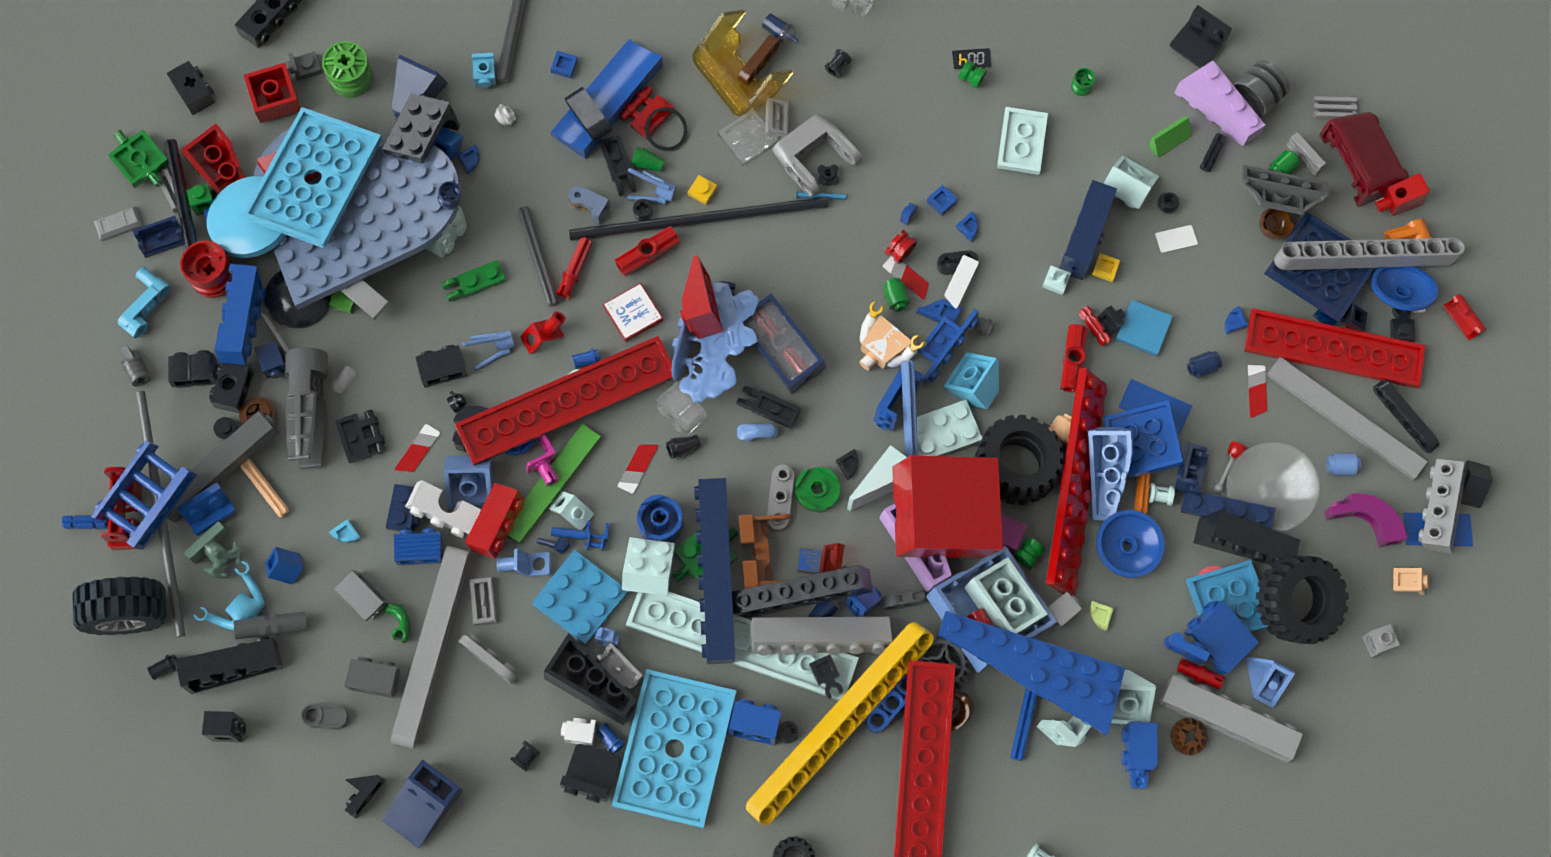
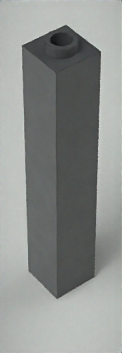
[167,411,279,523]

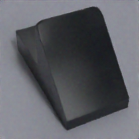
[344,775,386,819]

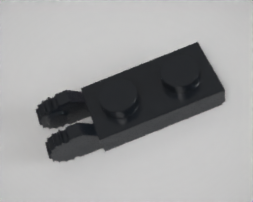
[599,135,637,196]
[736,386,801,430]

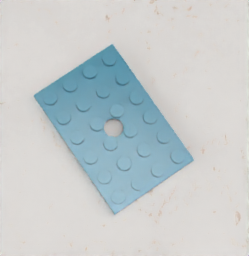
[242,107,382,248]
[612,669,736,829]

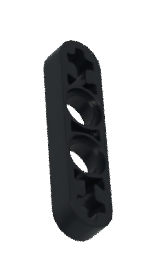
[1373,379,1440,453]

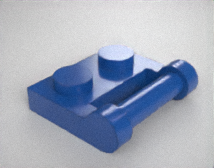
[1164,632,1210,664]

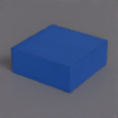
[550,51,578,78]
[926,185,957,216]

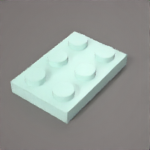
[997,107,1048,175]
[917,400,982,456]

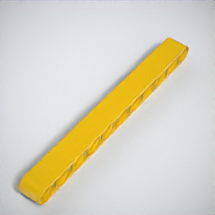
[746,622,934,825]

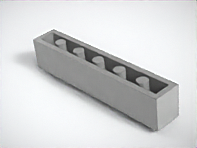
[750,617,892,655]
[1158,675,1303,763]

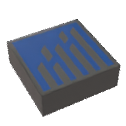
[796,548,822,574]

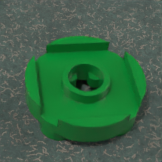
[795,467,840,513]

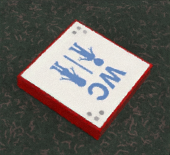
[603,283,663,342]

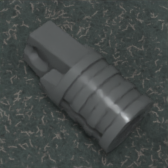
[119,345,151,387]

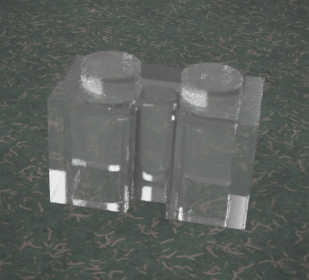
[657,382,707,436]

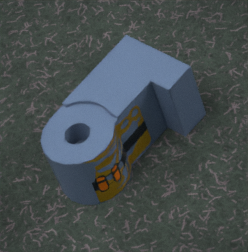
[568,186,610,225]

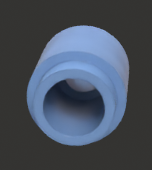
[1326,453,1361,476]

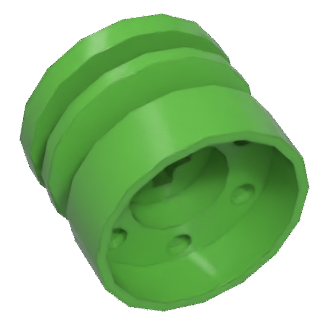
[322,41,373,98]

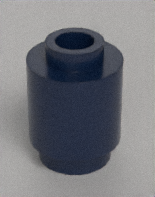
[1187,351,1222,379]

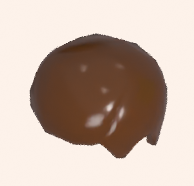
[1259,208,1295,240]

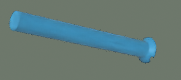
[796,191,846,200]

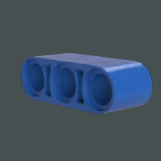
[866,674,907,734]

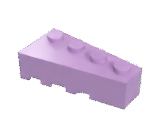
[1174,61,1265,147]
[879,503,952,594]

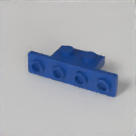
[918,309,980,385]

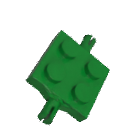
[108,130,169,188]
[672,527,739,582]

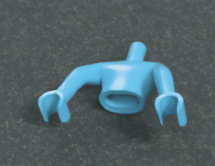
[193,561,265,630]

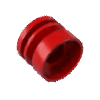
[180,240,233,298]

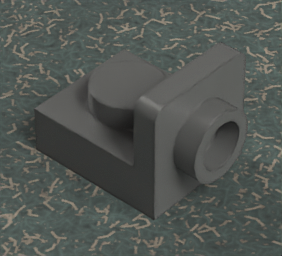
[287,51,322,81]

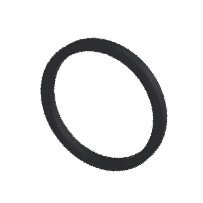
[645,107,687,151]

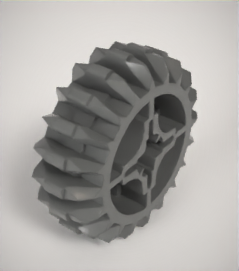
[918,634,972,691]

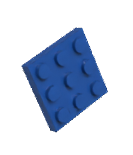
[1104,400,1185,479]

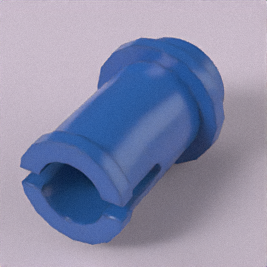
[572,348,601,369]
[595,723,624,754]

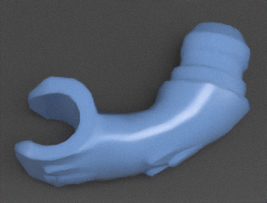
[737,423,778,442]

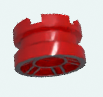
[885,230,918,264]

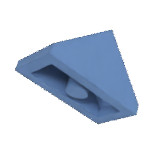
[1246,656,1295,708]

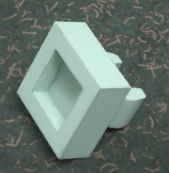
[1042,266,1071,295]

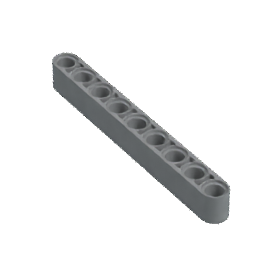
[1274,238,1465,270]
[391,546,471,749]

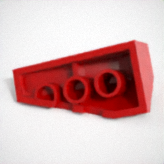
[181,123,245,195]

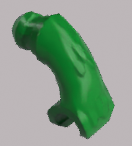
[385,603,410,643]

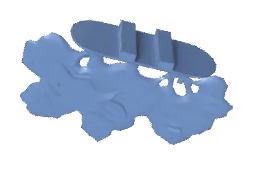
[672,281,759,403]

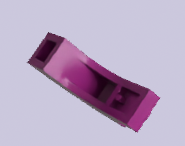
[1325,493,1407,547]

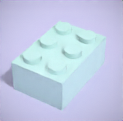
[964,557,1047,634]

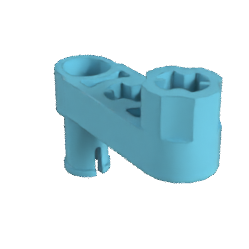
[118,266,171,339]

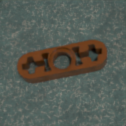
[738,35,781,86]

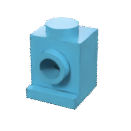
[472,53,496,88]

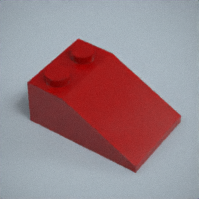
[680,255,723,339]

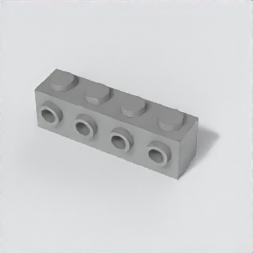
[1419,459,1467,554]

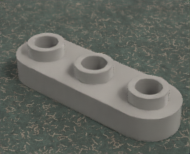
[767,465,794,532]
[458,634,517,685]

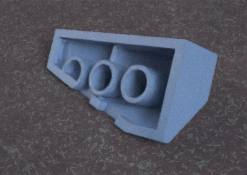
[1088,427,1134,520]

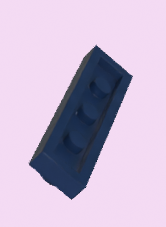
[1181,492,1276,529]

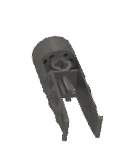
[285,347,328,469]

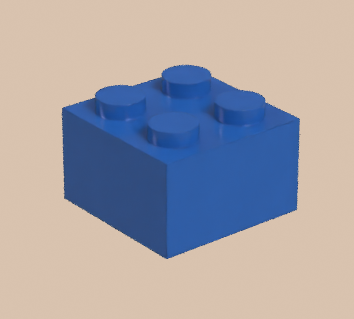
[729,699,781,745]

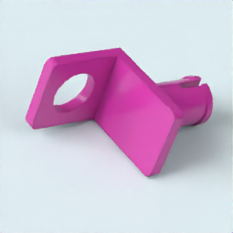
[526,434,559,486]

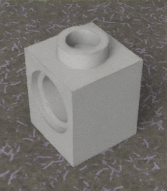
[1048,592,1082,630]
[1362,624,1400,658]

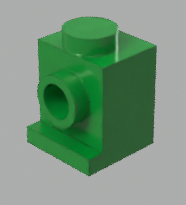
[187,184,215,216]

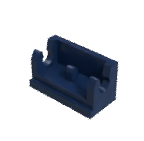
[133,216,185,258]
[1175,441,1209,495]

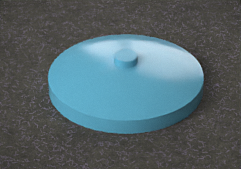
[207,176,286,258]

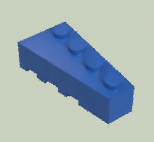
[215,264,266,365]

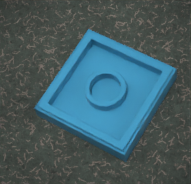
[1115,300,1173,356]

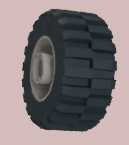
[72,577,167,635]

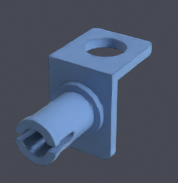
[496,549,551,577]

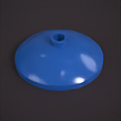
[1371,266,1438,311]
[1096,510,1165,578]

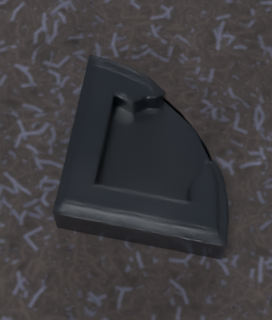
[836,449,858,480]

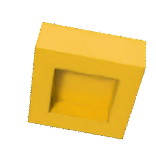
[688,175,717,205]
[1092,253,1120,282]

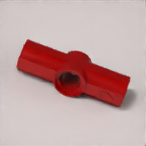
[614,226,680,277]
[1060,324,1087,393]

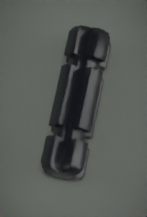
[1200,133,1226,172]

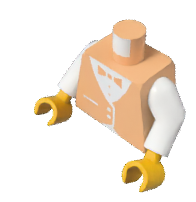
[859,300,927,371]

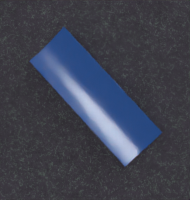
[551,39,663,159]

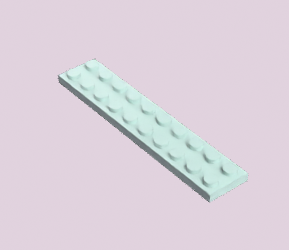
[626,591,859,701]

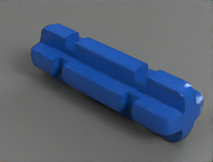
[62,515,109,529]

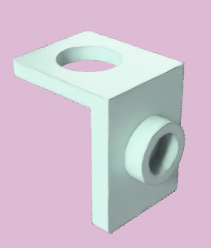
[548,491,594,530]

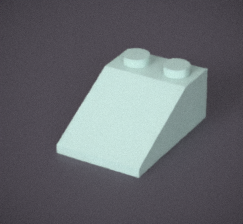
[847,445,907,512]

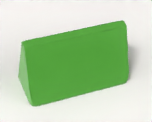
[1149,116,1191,157]

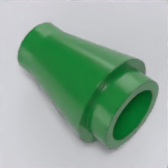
[631,147,665,172]

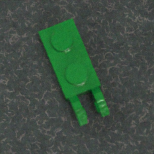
[441,260,506,302]

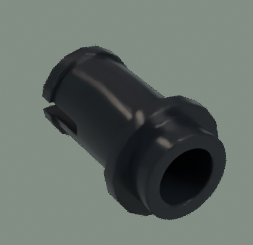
[147,654,177,680]

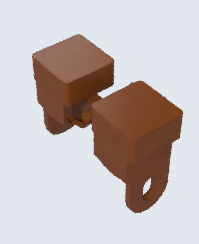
[739,514,794,589]

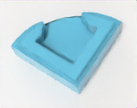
[329,519,361,543]

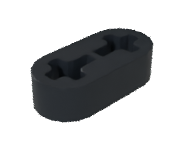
[937,250,978,275]

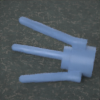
[627,168,677,205]
[462,330,514,370]

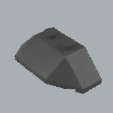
[1242,165,1328,215]

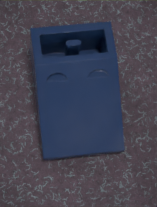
[381,759,463,849]

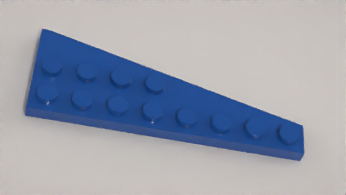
[938,611,1125,735]

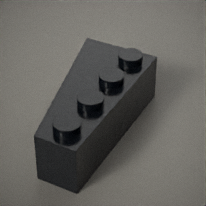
[1193,510,1300,565]
[544,633,636,726]
[174,637,283,694]

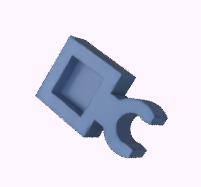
[595,627,621,649]

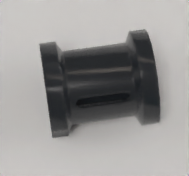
[825,49,852,78]
[510,740,541,772]

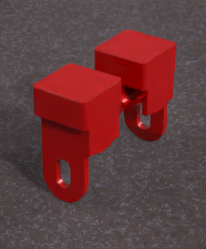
[101,466,142,550]

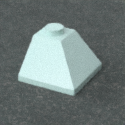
[1111,670,1156,724]

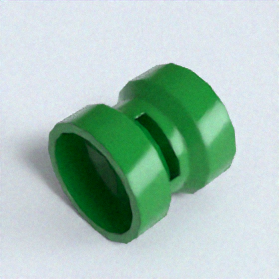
[958,60,987,89]
[1071,68,1095,96]
[1014,537,1046,569]

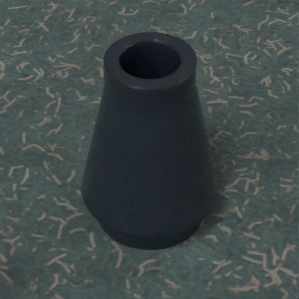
[666,435,701,460]

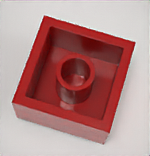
[243,62,301,123]

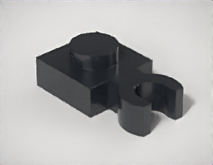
[1390,308,1415,342]
[809,654,843,699]

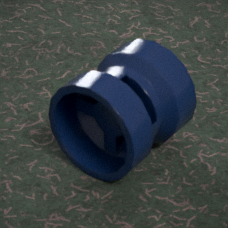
[438,181,461,210]

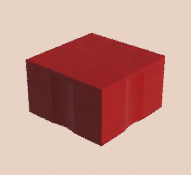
[892,455,1003,558]

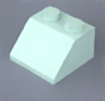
[1104,155,1159,209]

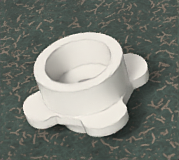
[495,104,516,126]

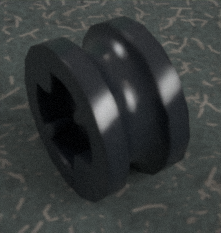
[633,199,653,220]
[777,721,799,744]

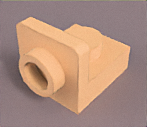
[1393,568,1429,595]

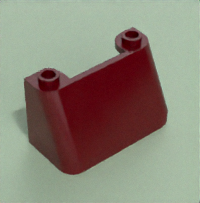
[1319,112,1409,207]

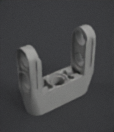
[772,114,861,197]

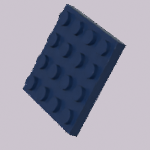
[1264,212,1374,322]

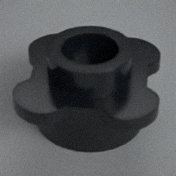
[817,164,839,186]
[447,391,467,413]

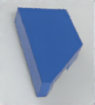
[916,299,962,324]

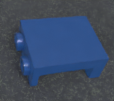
[874,368,923,431]
[1184,601,1259,674]

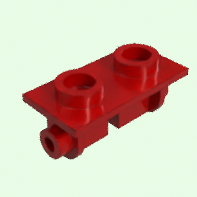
[1443,294,1487,341]

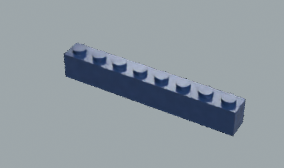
[694,478,735,664]

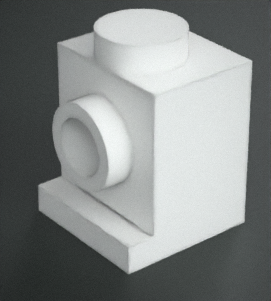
[561,718,597,747]

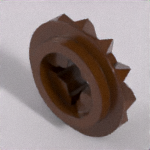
[239,397,276,425]
[1170,718,1209,755]

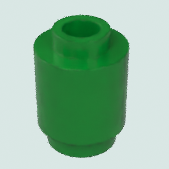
[1268,150,1300,174]
[883,278,910,312]

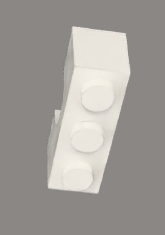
[405,480,481,538]

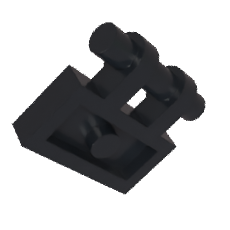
[335,410,386,464]

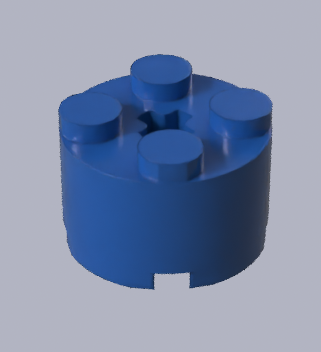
[637,495,683,543]

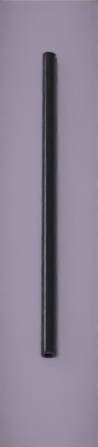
[569,196,828,240]

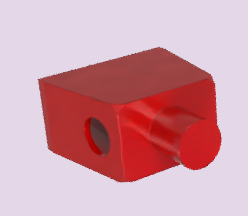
[1375,173,1430,216]

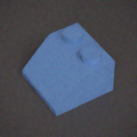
[443,456,493,509]

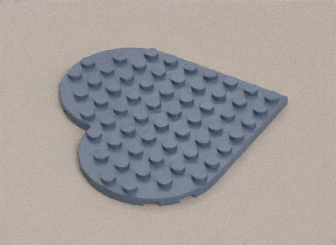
[254,118,461,310]

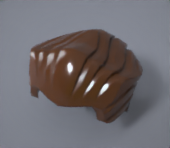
[951,691,974,731]

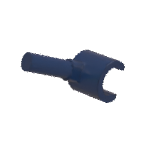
[537,537,570,554]

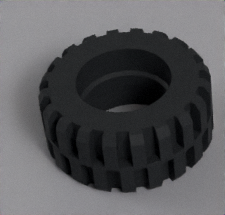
[975,415,1065,505]
[1256,555,1349,644]

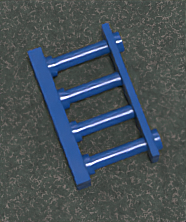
[92,441,197,550]

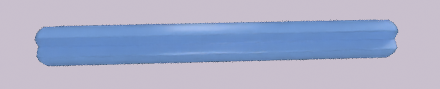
[901,360,918,457]

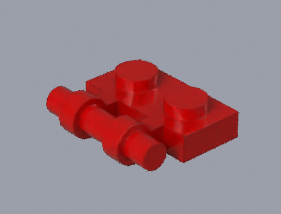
[619,86,674,140]

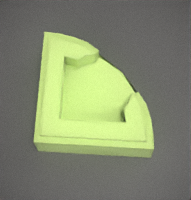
[1090,601,1114,631]

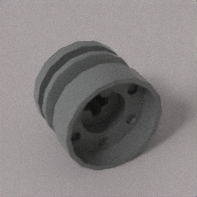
[1233,60,1290,118]

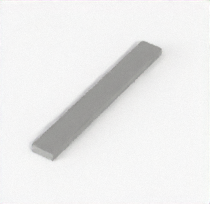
[1266,357,1428,480]

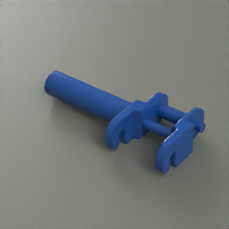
[551,521,610,552]

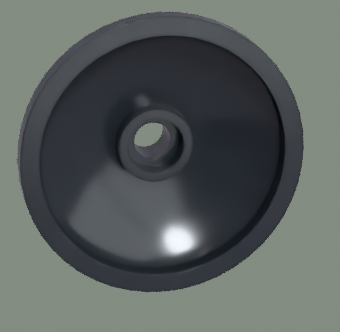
[265,271,331,329]

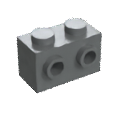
[344,656,400,698]

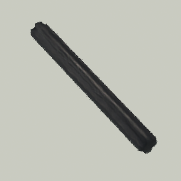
[165,139,197,249]

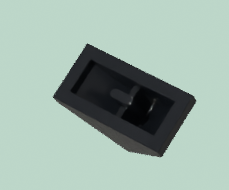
[1461,460,1493,508]

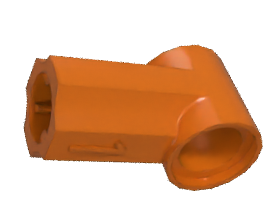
[1384,218,1432,239]

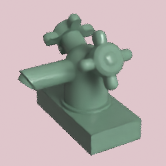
[184,521,242,578]

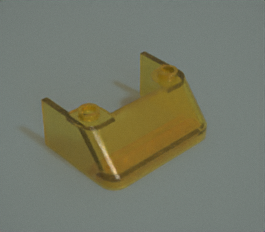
[692,10,793,116]

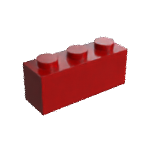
[465,483,525,559]

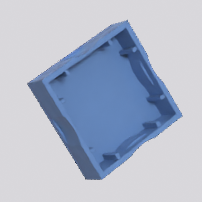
[926,546,1057,673]

